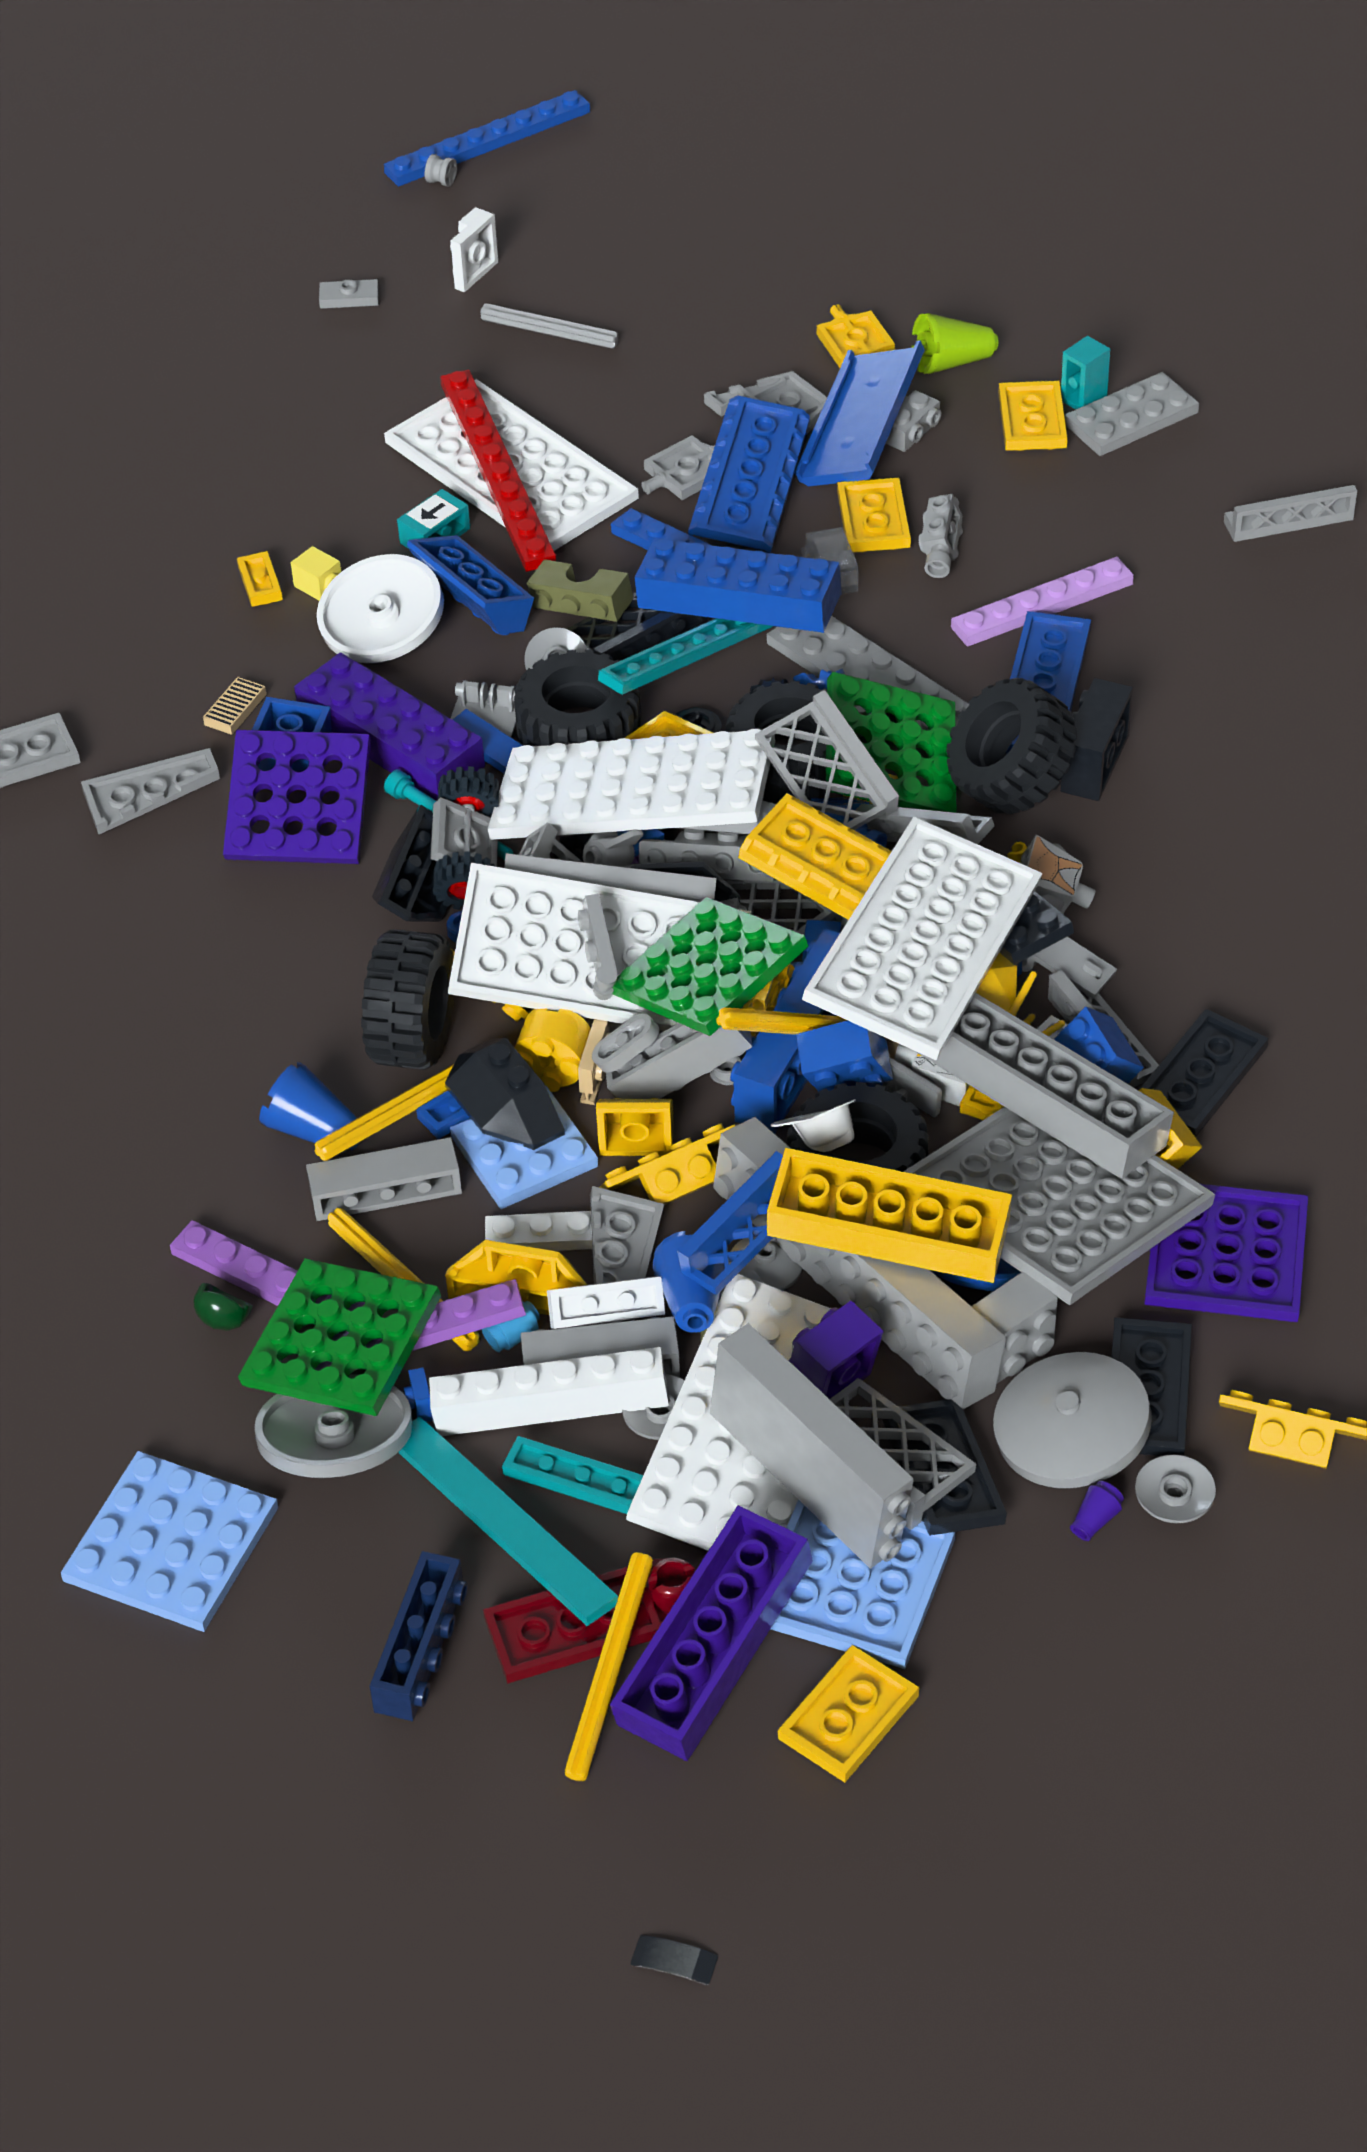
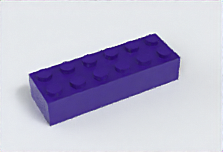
[294,652,485,801]
[610,1505,813,1762]

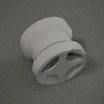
[425,154,457,187]

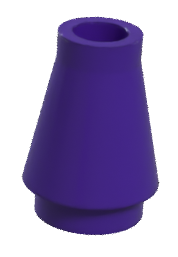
[1070,1480,1124,1541]

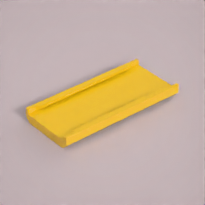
[738,793,892,920]

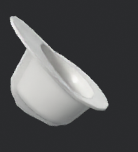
[771,1099,856,1152]

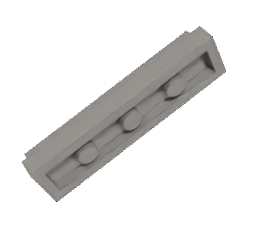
[1224,485,1357,542]
[855,804,995,844]
[1048,970,1159,1088]

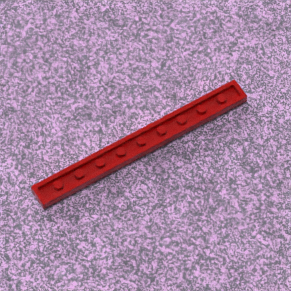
[440,370,556,572]

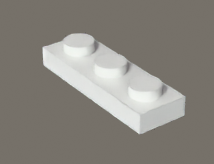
[485,1211,592,1251]
[547,1276,665,1329]

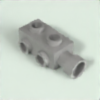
[919,494,963,578]

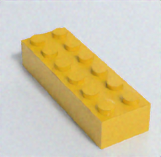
[767,1148,1012,1283]

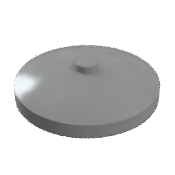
[993,1352,1152,1488]
[255,1374,413,1478]

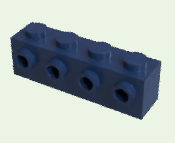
[370,1551,468,1721]

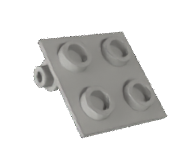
[450,680,516,737]

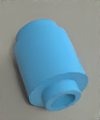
[482,1301,540,1352]

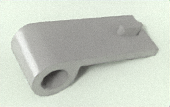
[1022,937,1117,999]

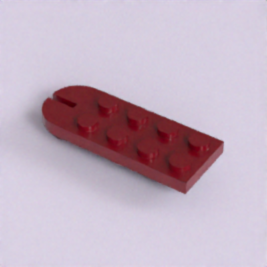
[483,1558,695,1684]

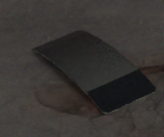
[630,1935,718,1985]

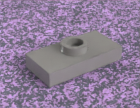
[319,279,379,309]

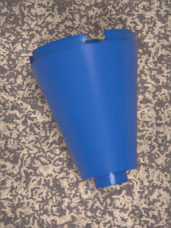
[259,1062,360,1153]
[653,1231,725,1333]

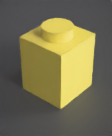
[291,546,341,601]

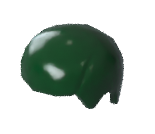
[193,1283,253,1331]

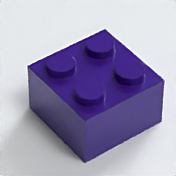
[788,1300,884,1399]

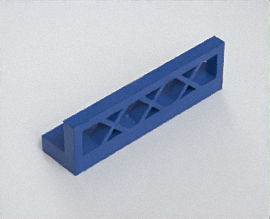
[677,1151,783,1295]

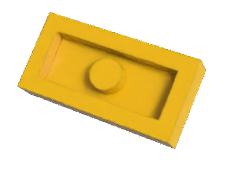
[237,551,283,607]

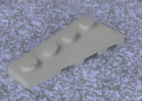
[81,748,220,835]
[590,1186,664,1323]

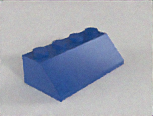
[407,535,534,635]

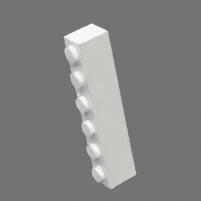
[429,1347,669,1436]

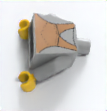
[1007,835,1095,914]

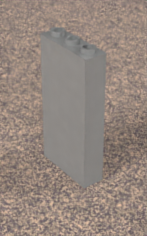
[709,1323,914,1569]

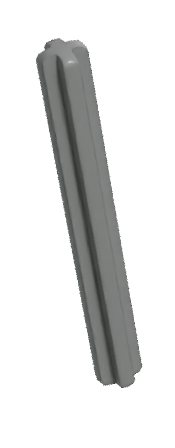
[480,303,619,349]

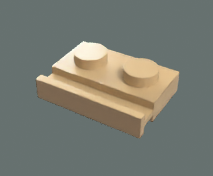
[578,1019,610,1105]

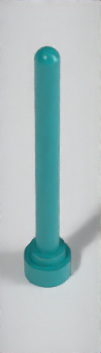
[384,769,513,860]

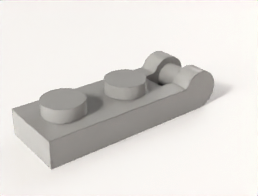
[577,894,618,1000]

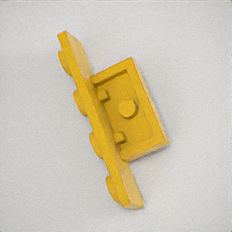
[599,1123,735,1205]
[1219,1390,1367,1469]

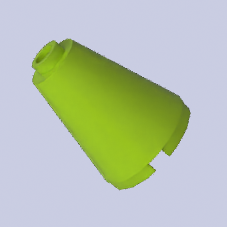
[911,313,998,374]

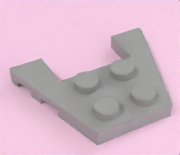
[704,371,827,433]

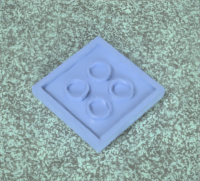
[450,1086,598,1209]

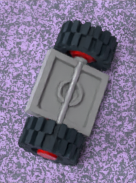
[431,766,500,910]

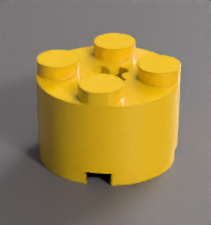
[514,1008,591,1092]

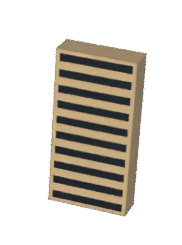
[203,677,267,735]

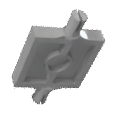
[642,435,715,500]

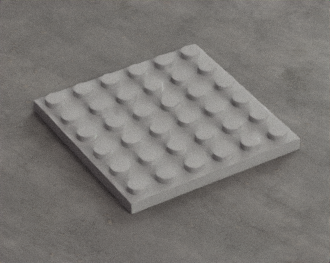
[903,1107,1215,1305]

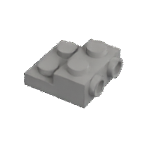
[886,390,941,452]

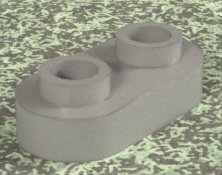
[592,1013,659,1073]

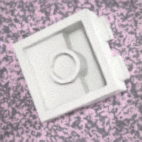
[450,207,498,292]

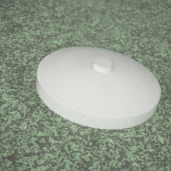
[317,554,444,663]

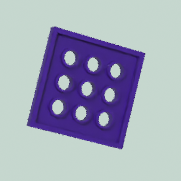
[223,730,371,864]
[1144,1184,1308,1322]

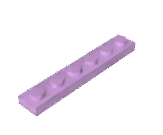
[951,557,1134,647]

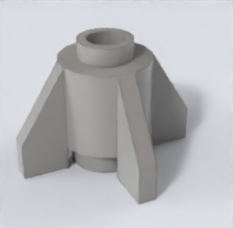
[583,829,644,868]

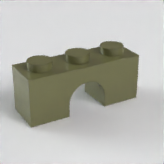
[527,560,634,622]

